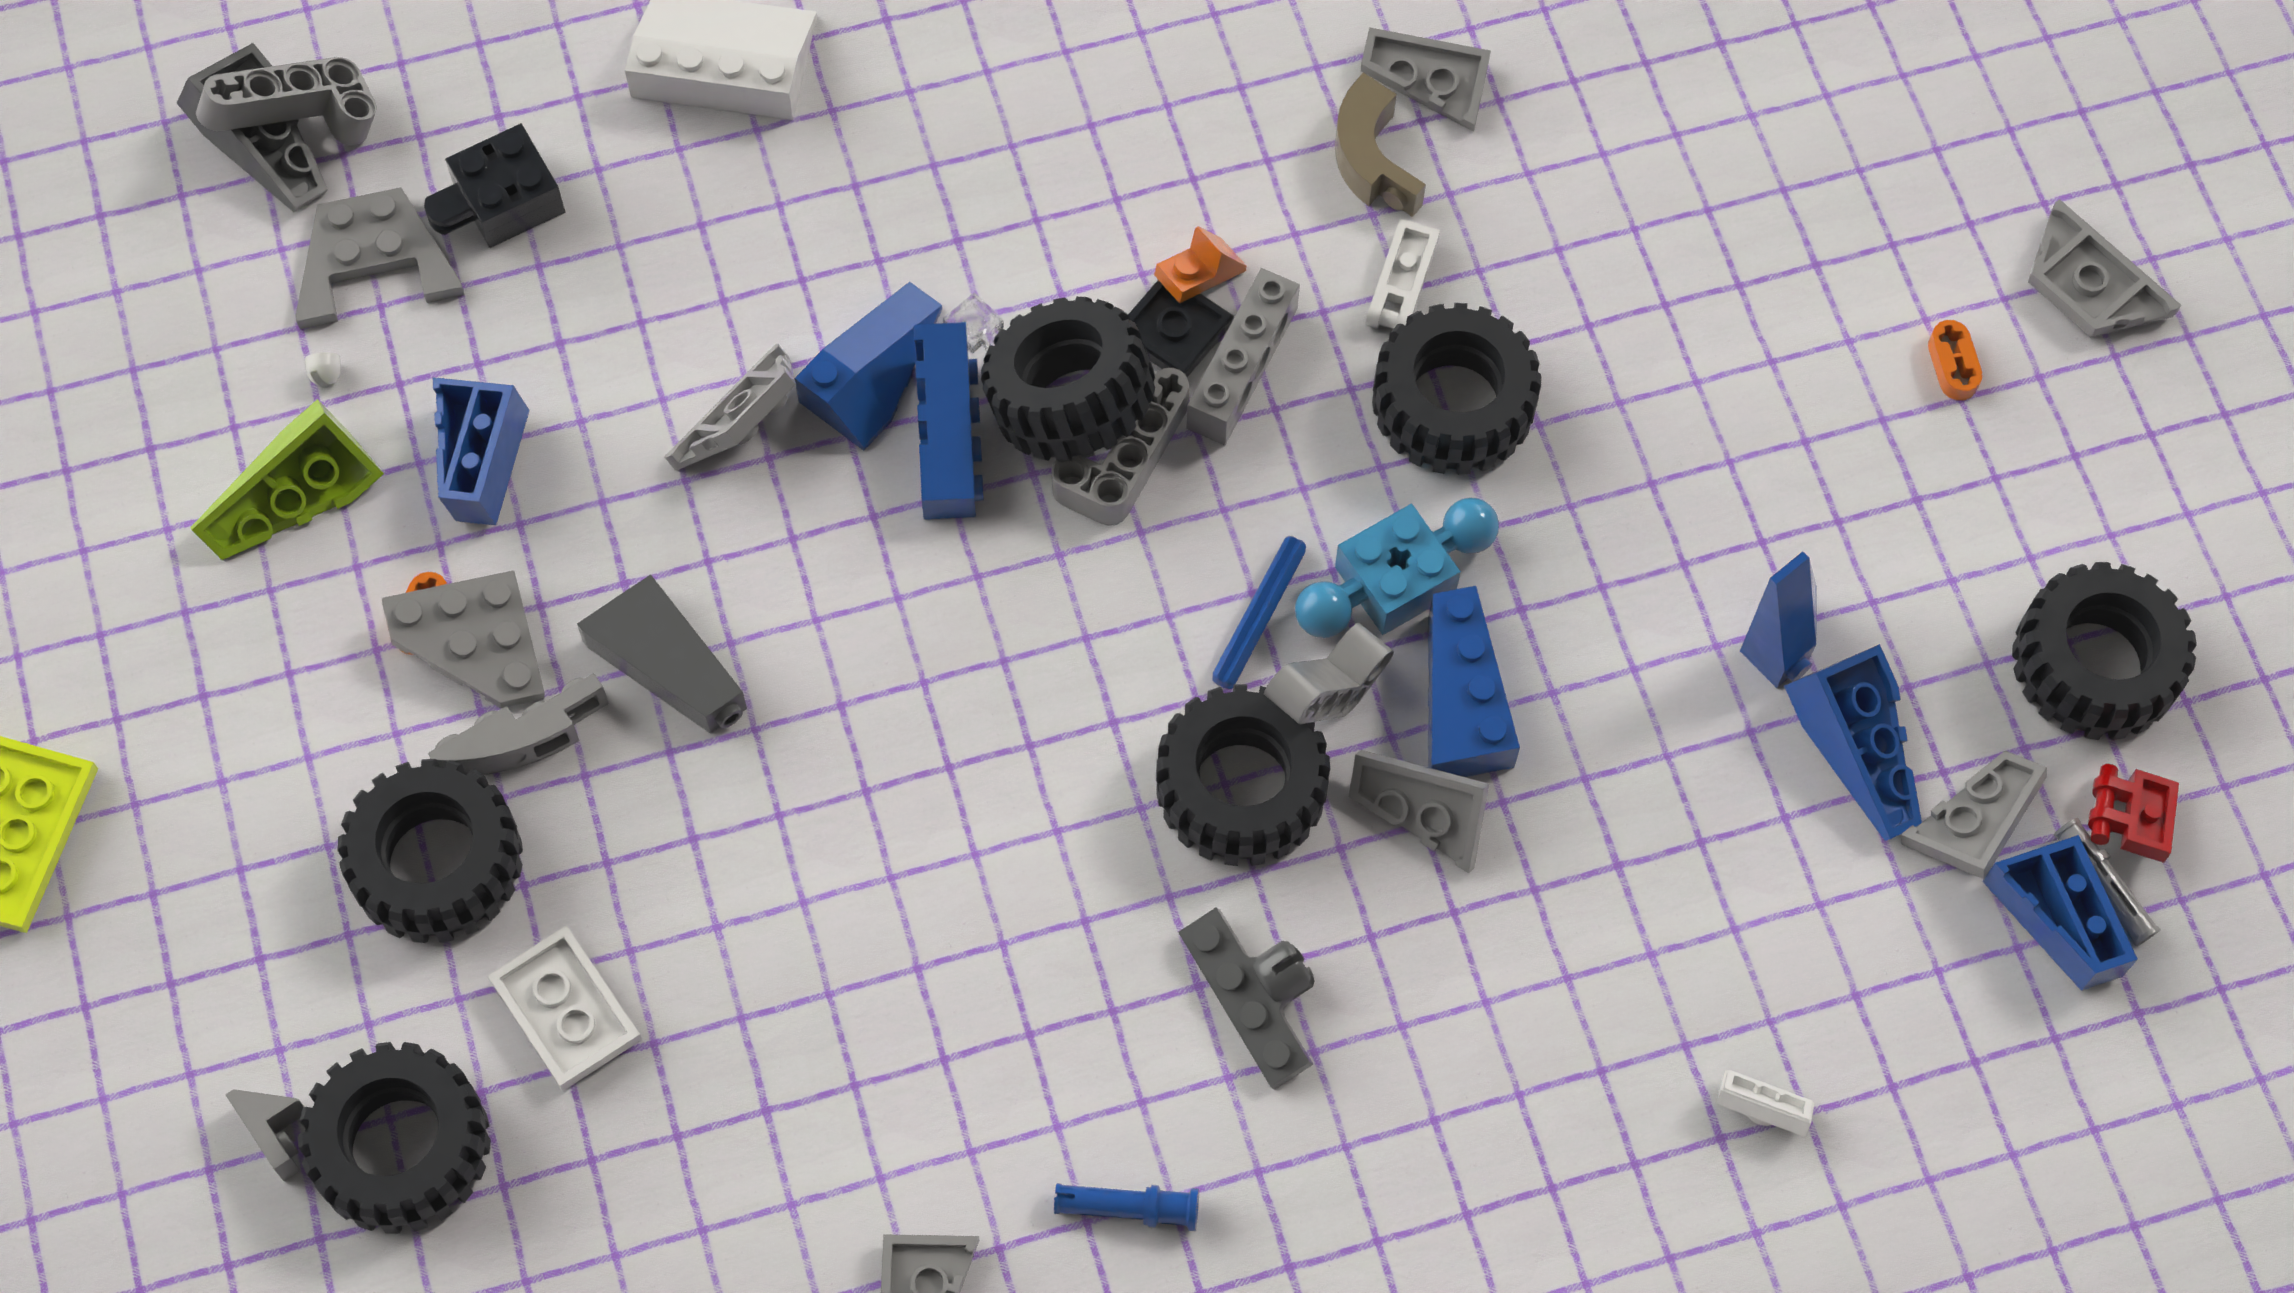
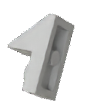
[225,1089,304,1181]

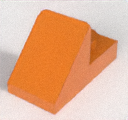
[1154,226,1247,303]

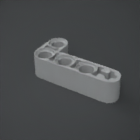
[196,57,377,145]
[1051,368,1189,526]
[1264,623,1394,724]

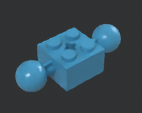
[1295,498,1499,638]

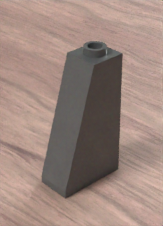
[577,574,747,734]

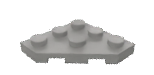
[382,570,545,708]

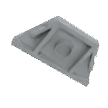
[2028,199,2181,337]
[664,344,796,470]

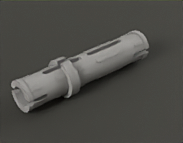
[2053,818,2161,946]

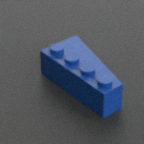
[1428,586,1520,777]

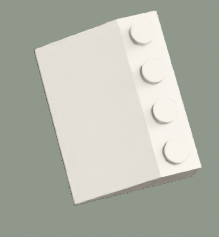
[625,0,817,120]

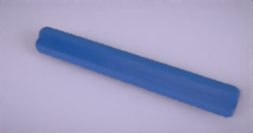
[1212,536,1306,690]

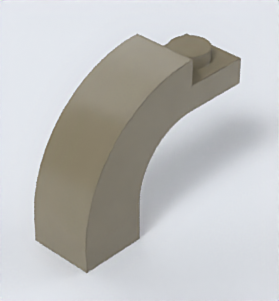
[1335,73,1426,217]

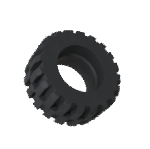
[981,296,1156,462]
[1372,303,1541,475]
[2012,562,2197,740]
[1156,684,1330,866]
[337,759,523,943]
[298,1042,491,1234]

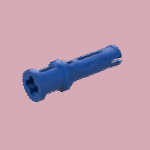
[1054,1183,1199,1231]

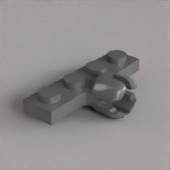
[1178,907,1315,1089]

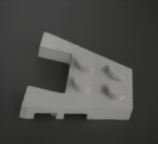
[295,187,465,329]

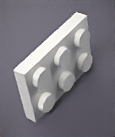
[487,925,642,1091]

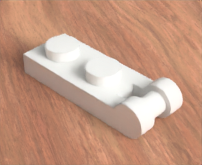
[1365,219,1440,329]

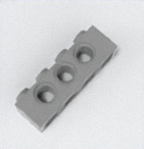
[1186,268,1300,445]

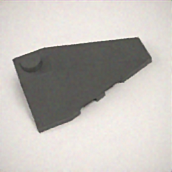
[177,43,328,212]

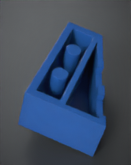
[432,377,530,526]
[1982,835,2138,991]

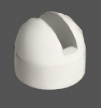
[305,352,341,387]

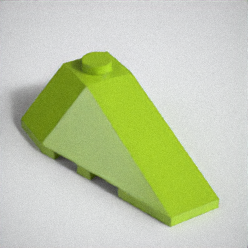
[190,399,384,560]

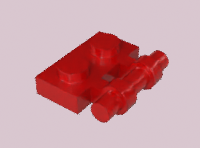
[2088,764,2179,863]

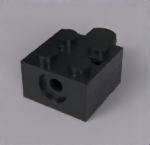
[424,123,566,248]

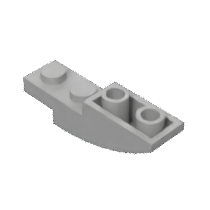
[428,673,609,775]

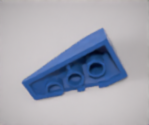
[795,282,942,451]
[1740,551,1817,688]
[1784,644,1922,841]

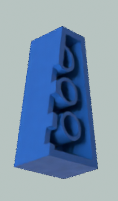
[914,322,984,520]

